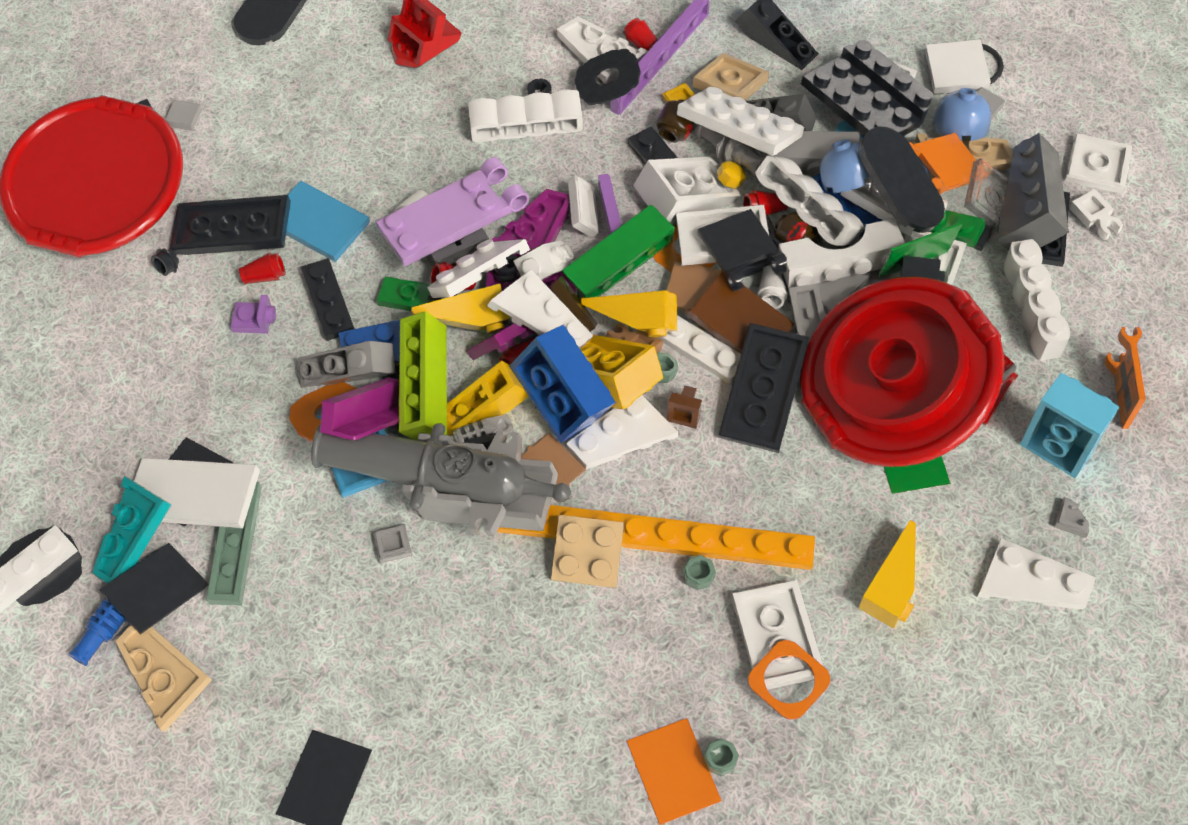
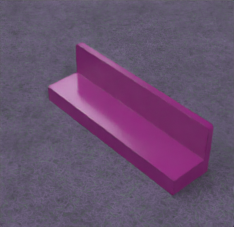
[320,377,400,440]

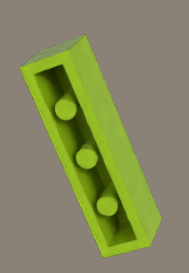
[399,311,447,441]

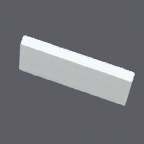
[134,458,260,528]

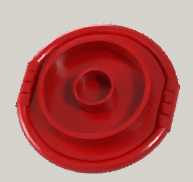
[0,95,183,258]
[800,277,1004,467]

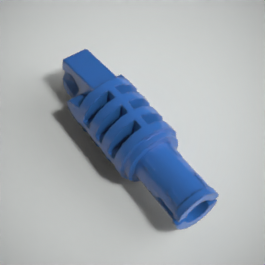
[68,598,126,666]

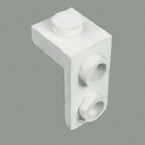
[514,240,574,280]

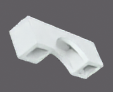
[779,218,905,289]

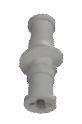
[695,124,768,179]

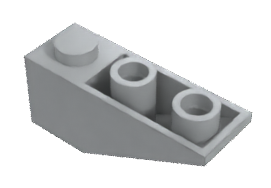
[298,341,396,388]

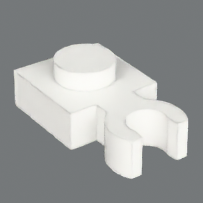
[1069,189,1123,240]

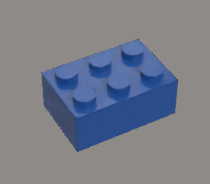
[509,324,616,443]

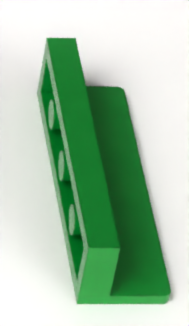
[563,205,675,307]

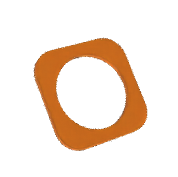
[748,640,830,720]

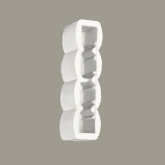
[468,89,583,142]
[755,156,865,246]
[1004,239,1070,360]

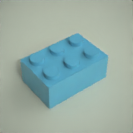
[1020,373,1119,478]

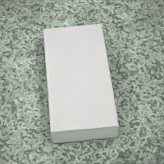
[568,175,599,237]

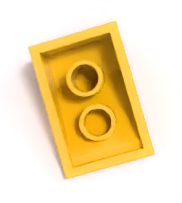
[580,334,663,409]

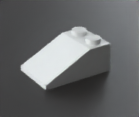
[633,156,741,225]

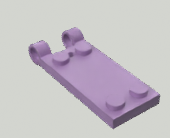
[376,157,529,267]

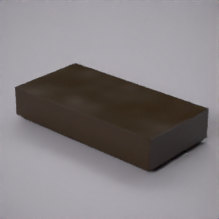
[551,276,598,332]

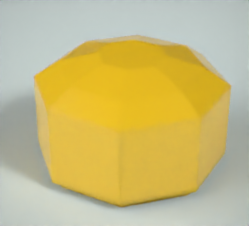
[716,161,746,189]

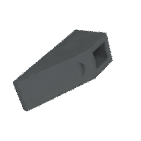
[746,94,817,131]

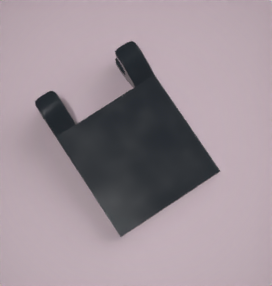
[698,209,787,291]

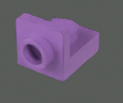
[231,295,276,334]

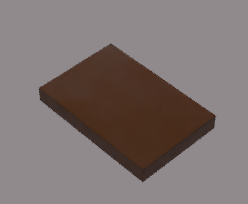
[687,271,795,354]

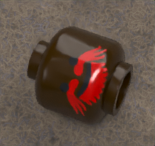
[656,99,696,143]
[775,212,819,244]

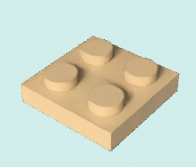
[692,53,769,101]
[551,515,624,588]

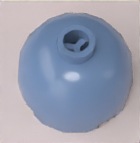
[933,88,991,141]
[820,139,870,193]

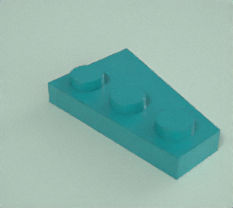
[92,476,172,584]

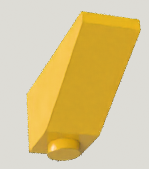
[411,284,510,333]
[581,290,677,338]
[447,361,529,436]
[859,520,916,629]

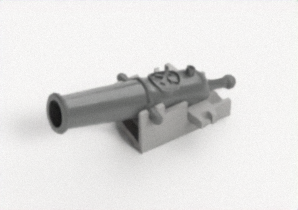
[311,423,571,537]

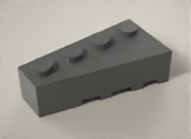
[997,133,1069,251]

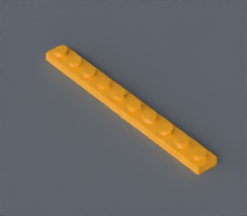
[497,505,815,570]

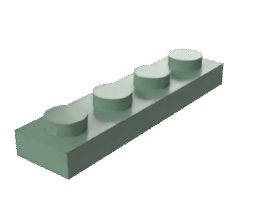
[206,482,262,606]

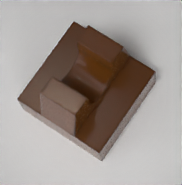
[667,386,702,429]

